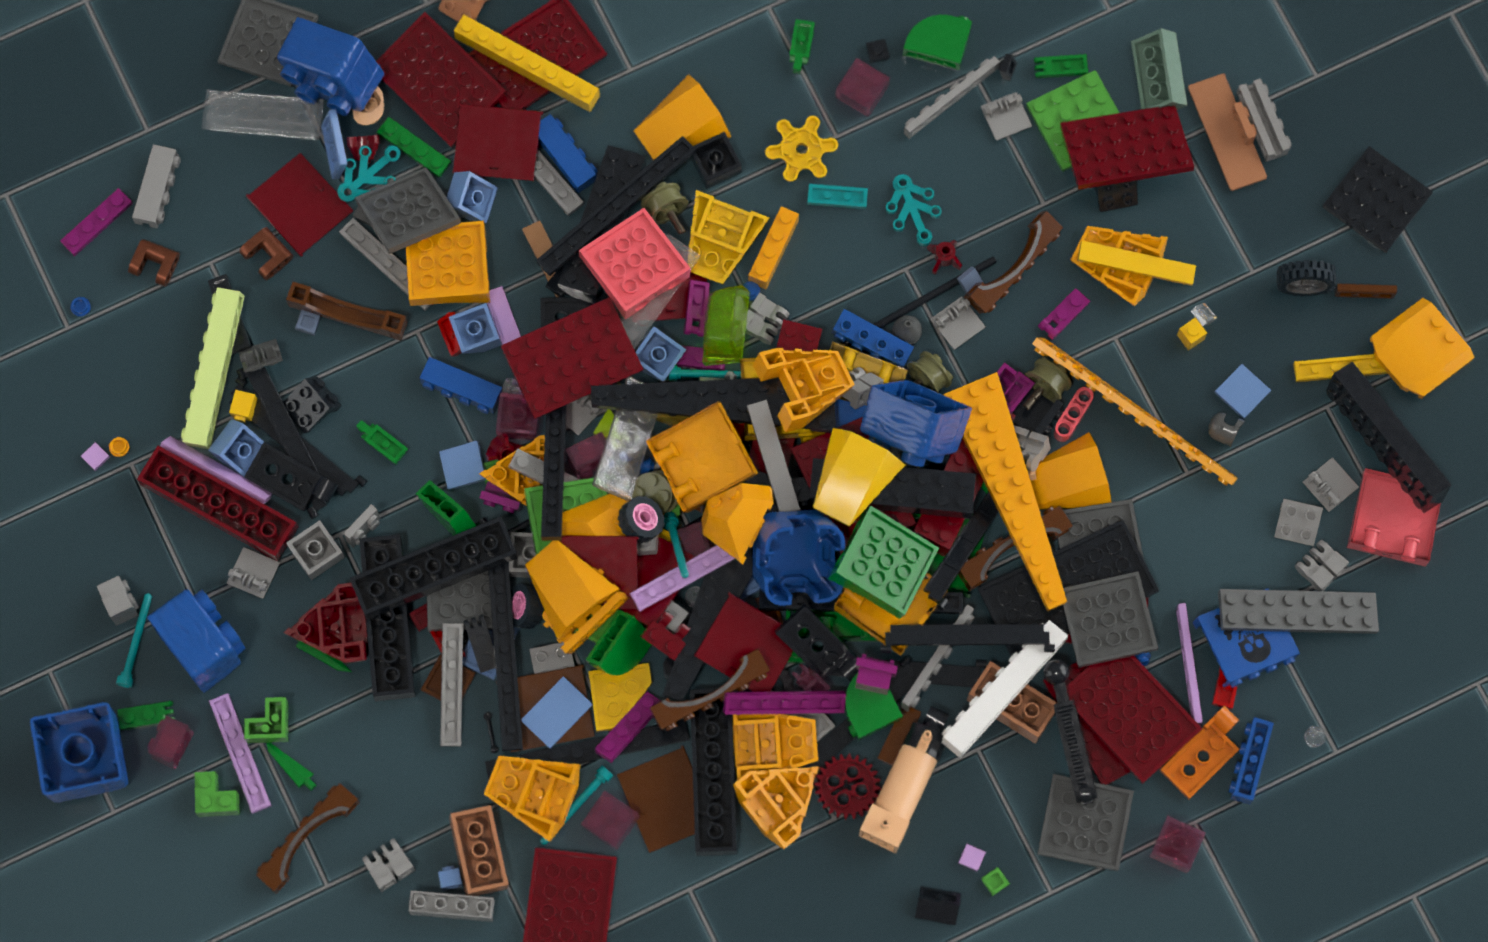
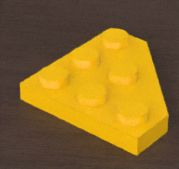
[588,663,652,732]

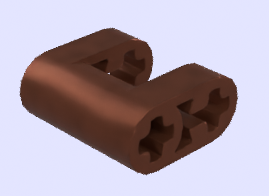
[239,227,293,280]
[128,239,180,287]

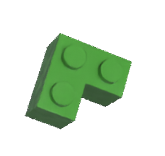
[245,697,288,743]
[195,771,240,817]

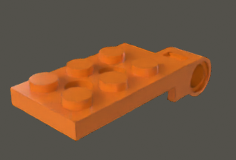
[1160,706,1239,799]

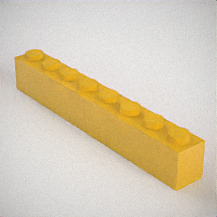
[454,15,600,112]

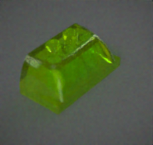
[702,285,750,366]

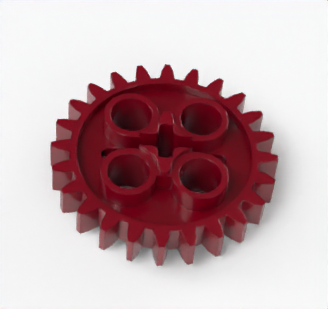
[814,753,881,820]

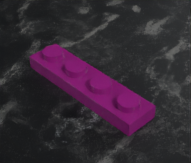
[60,188,133,257]
[595,691,661,763]

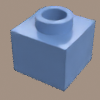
[438,866,463,891]

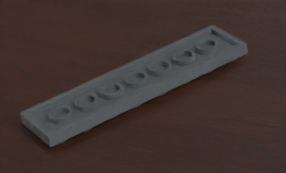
[1218,589,1379,634]

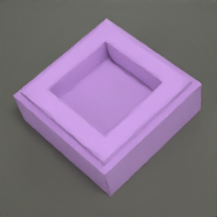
[81,442,110,471]
[959,844,986,871]

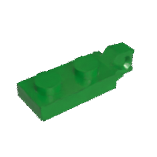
[789,19,815,74]
[356,420,408,465]

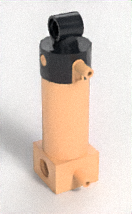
[859,706,950,854]

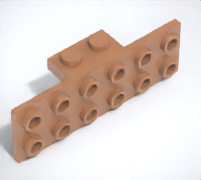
[1188,74,1267,191]

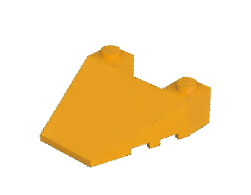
[753,348,855,433]

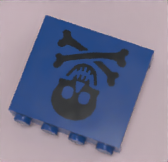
[1192,588,1300,688]

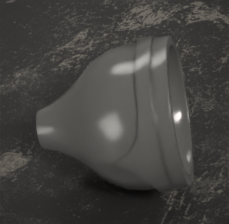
[892,315,922,345]

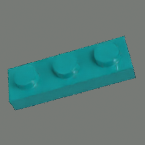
[807,184,868,209]

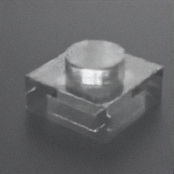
[1191,303,1217,326]

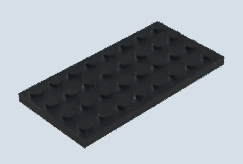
[977,519,1159,656]

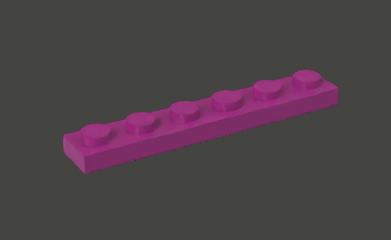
[723,691,846,715]

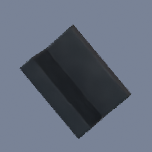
[915,886,961,925]

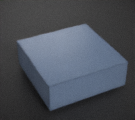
[957,266,984,293]
[295,310,321,336]

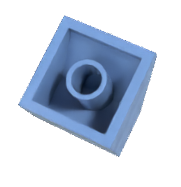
[446,171,498,224]
[449,303,502,354]
[635,327,686,382]
[208,419,264,477]

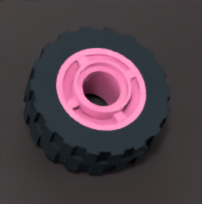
[618,496,665,543]
[511,583,543,629]

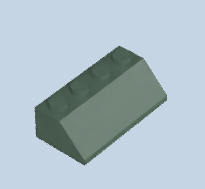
[1131,28,1187,110]

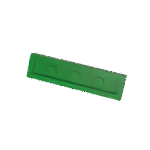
[377,117,451,179]

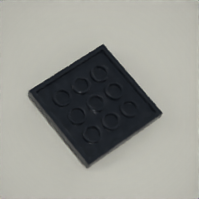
[1322,146,1433,253]

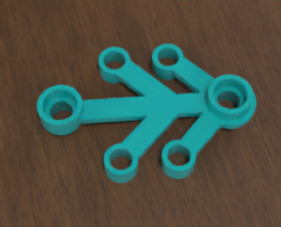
[337,145,400,202]
[886,174,942,246]

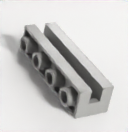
[1236,78,1291,162]
[132,144,180,229]
[409,891,495,922]

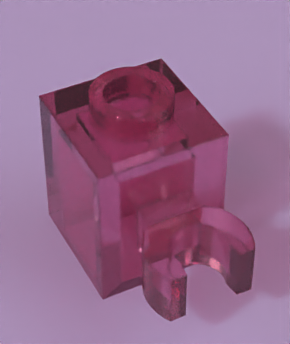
[792,663,831,691]

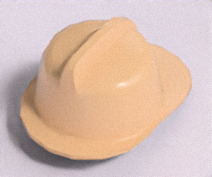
[353,86,384,125]

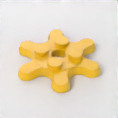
[765,116,838,182]

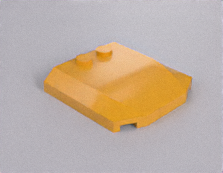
[1370,298,1474,399]

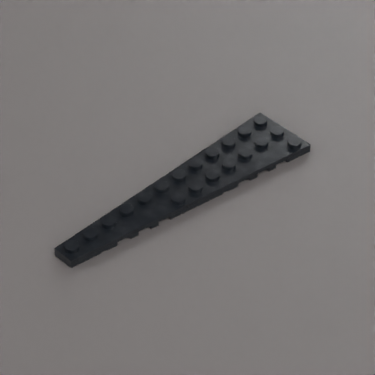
[591,377,836,433]
[662,471,801,702]

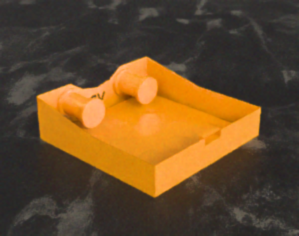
[406,221,490,306]
[646,402,759,512]
[834,573,948,656]

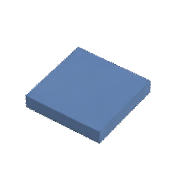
[1214,364,1271,420]
[439,441,487,491]

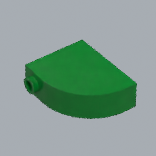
[903,15,972,70]
[415,480,476,536]
[586,610,651,676]
[845,673,903,741]

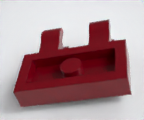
[640,612,690,660]

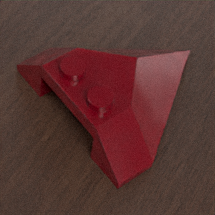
[283,583,369,664]

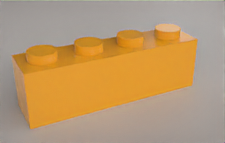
[748,206,799,290]

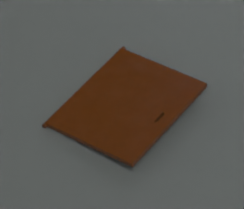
[496,665,595,752]
[617,745,695,853]

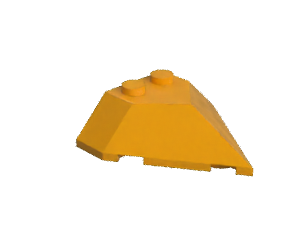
[479,435,545,506]
[701,483,773,565]
[562,493,631,536]
[733,766,819,849]

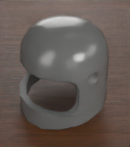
[1208,412,1245,447]

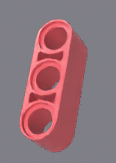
[1054,387,1094,442]

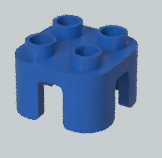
[752,510,845,605]

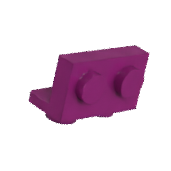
[479,481,523,514]

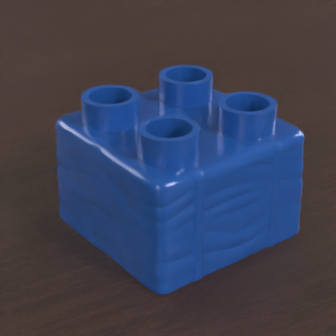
[277,17,385,116]
[860,380,972,467]
[147,589,246,693]
[30,702,128,803]

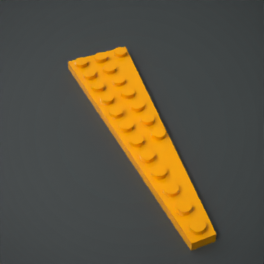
[1032,337,1238,486]
[943,372,1067,611]

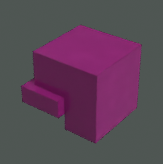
[997,363,1035,413]
[855,654,898,695]

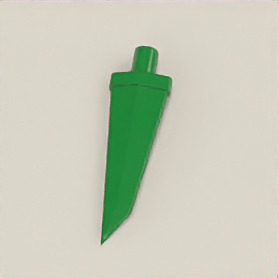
[294,638,352,672]
[266,743,317,791]

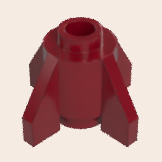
[347,135,379,164]
[927,240,962,275]
[486,433,522,461]

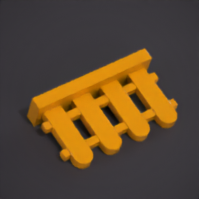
[542,567,629,654]

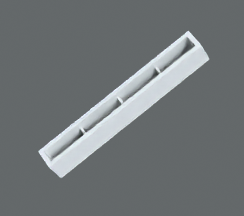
[942,620,1068,758]

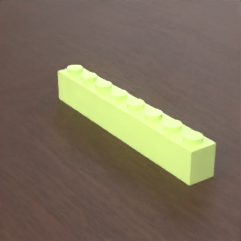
[181,288,245,449]

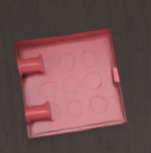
[579,208,691,320]
[1347,468,1441,567]

